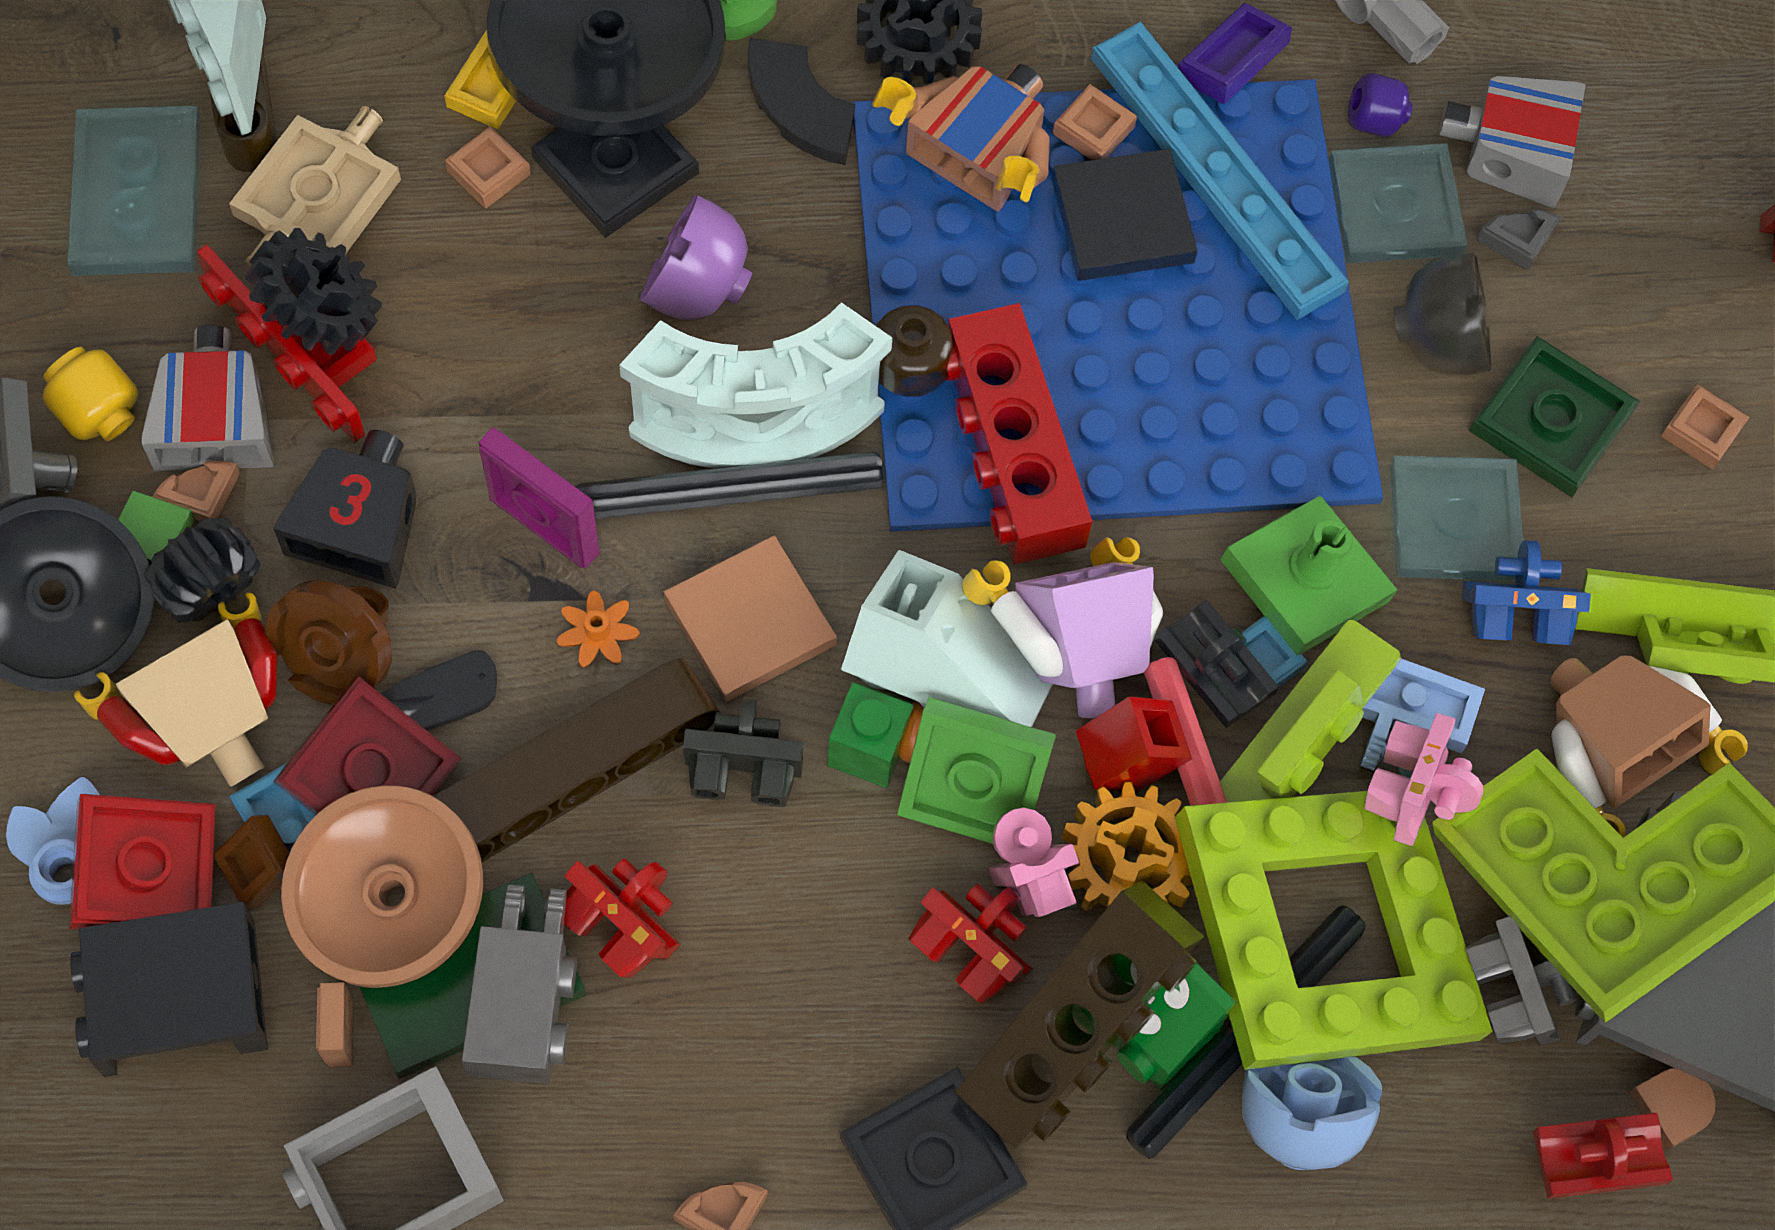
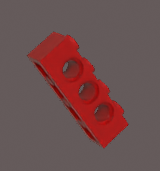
[945,303,1092,565]

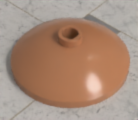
[281,786,483,988]

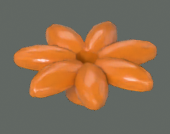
[556,590,640,668]

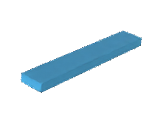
[1091,21,1349,320]

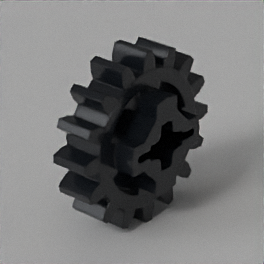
[856,0,982,85]
[245,228,382,355]

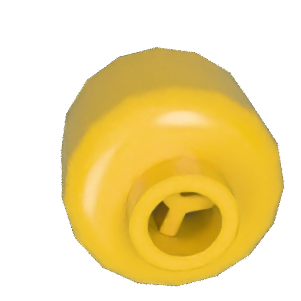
[42,347,139,441]

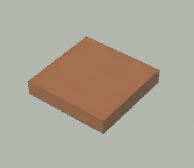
[663,535,837,703]

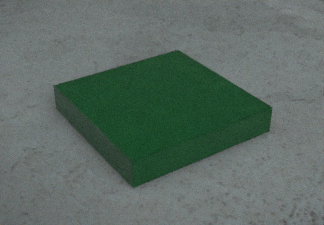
[1469,336,1640,498]

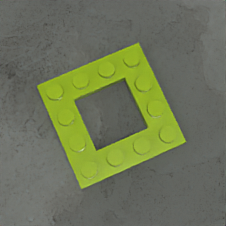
[1175,791,1493,1070]

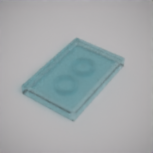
[67,106,201,276]

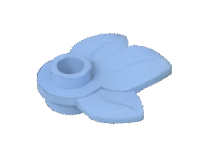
[6,777,100,905]

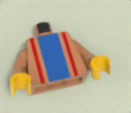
[871,64,1050,212]

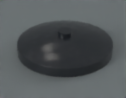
[487,0,725,136]

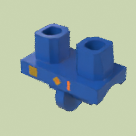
[1462,540,1591,645]

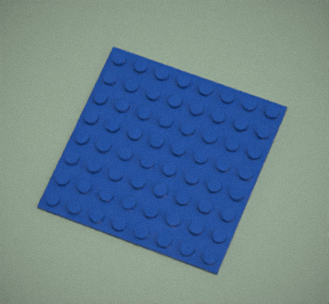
[853,79,1383,532]

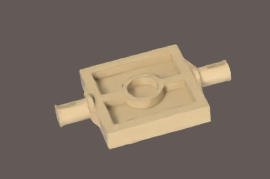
[229,106,401,267]

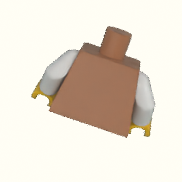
[1550,656,1748,838]

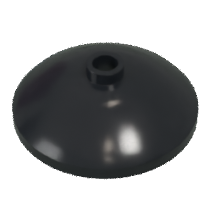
[0,496,154,692]

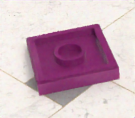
[478,427,600,569]

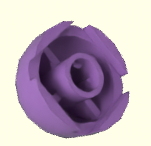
[640,195,752,320]

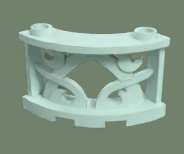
[619,302,892,469]

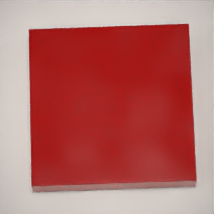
[69,794,216,930]

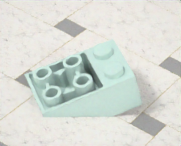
[168,0,266,135]
[841,550,1053,727]

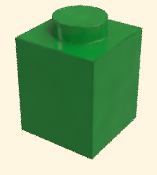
[827,682,914,789]

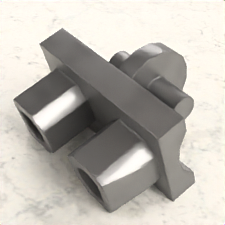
[1466,916,1578,1046]

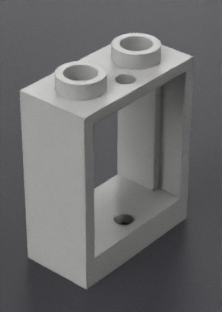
[282,1066,504,1230]

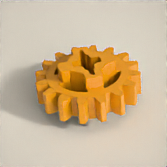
[1062,782,1193,911]

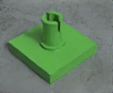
[1220,495,1397,656]
[897,697,1056,844]

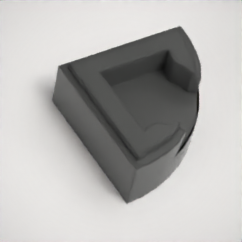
[1476,209,1561,270]

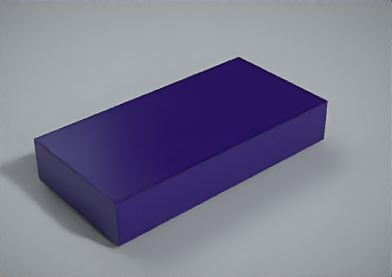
[1178,2,1292,104]

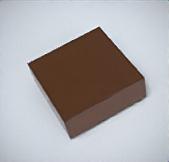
[213,814,290,908]

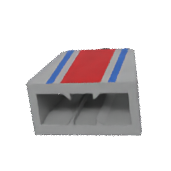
[1439,76,1586,208]
[142,325,274,471]

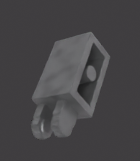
[462,885,577,1084]

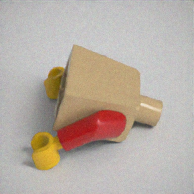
[74,592,278,787]

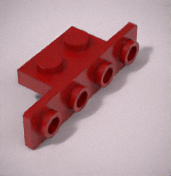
[196,244,377,443]

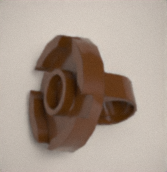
[265,579,392,705]

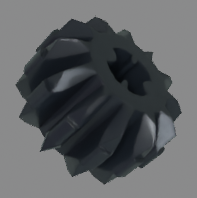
[144,517,261,623]

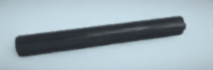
[575,452,884,519]
[1126,905,1366,1159]

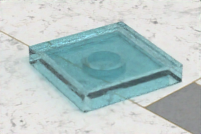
[1329,143,1467,263]
[1390,456,1523,580]

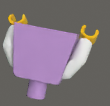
[962,537,1163,718]

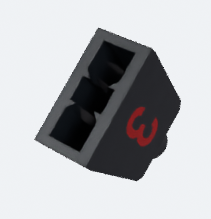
[273,430,417,589]

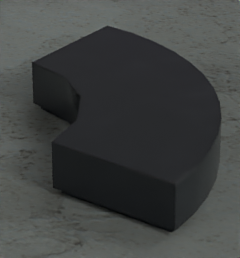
[748,38,856,165]

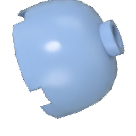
[1242,1056,1382,1170]

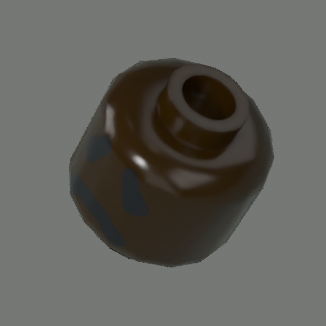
[876,305,953,397]

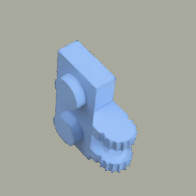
[1360,659,1485,778]

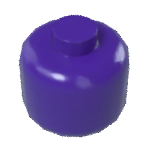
[1348,73,1413,137]

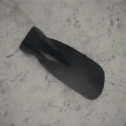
[381,650,497,731]

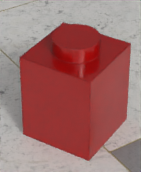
[1076,697,1192,792]

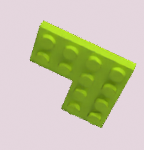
[1432,749,1775,1023]

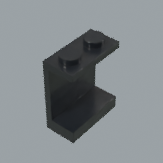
[70,902,268,1077]

